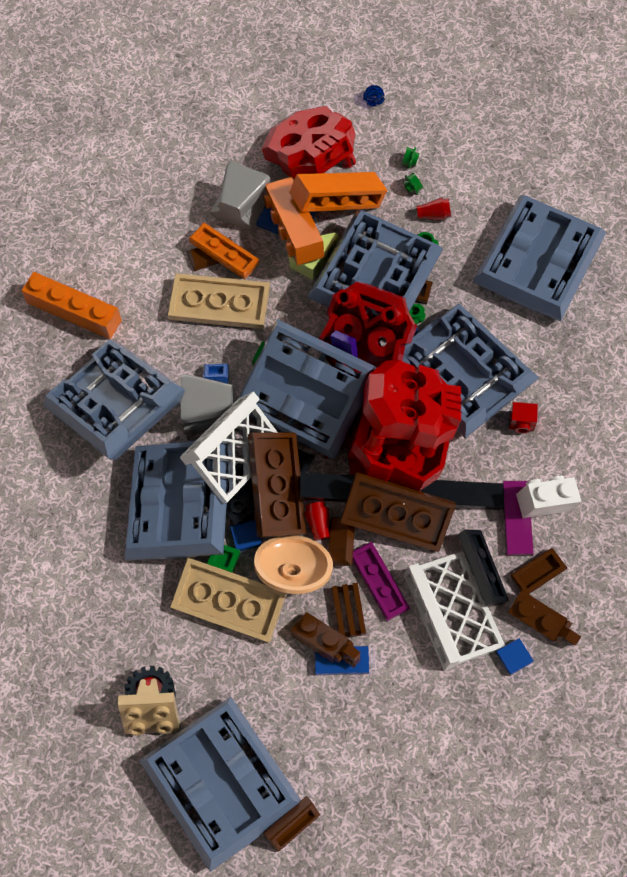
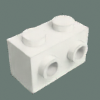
[516,476,582,518]

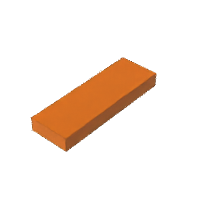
[189,222,260,280]

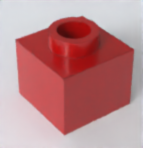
[509,402,538,434]

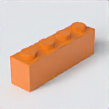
[289,172,388,212]
[263,177,324,265]
[21,271,122,339]

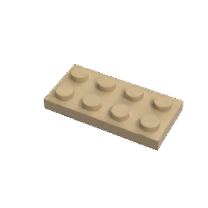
[168,273,270,329]
[170,558,287,643]

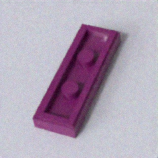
[503,481,534,556]
[353,542,410,622]

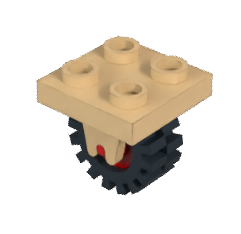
[118,666,180,736]

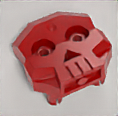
[261,106,356,179]
[319,282,417,379]
[363,360,461,458]
[348,412,449,491]

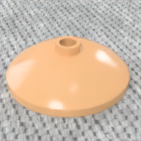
[254,535,333,594]

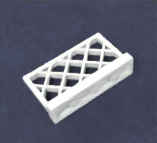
[180,391,278,504]
[404,551,505,671]

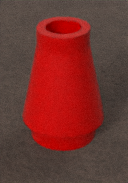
[417,197,451,220]
[304,501,330,541]

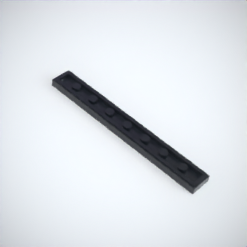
[299,472,505,510]

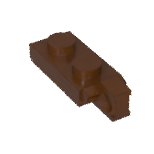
[507,590,582,646]
[290,612,361,668]

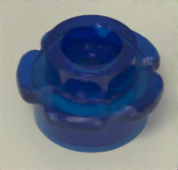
[363,85,385,107]

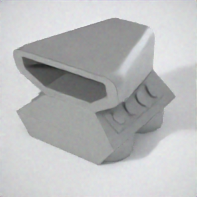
[210,161,270,230]
[180,374,234,433]

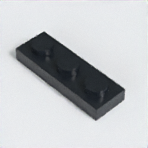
[458,529,509,606]

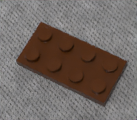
[247,433,306,538]
[340,472,456,552]

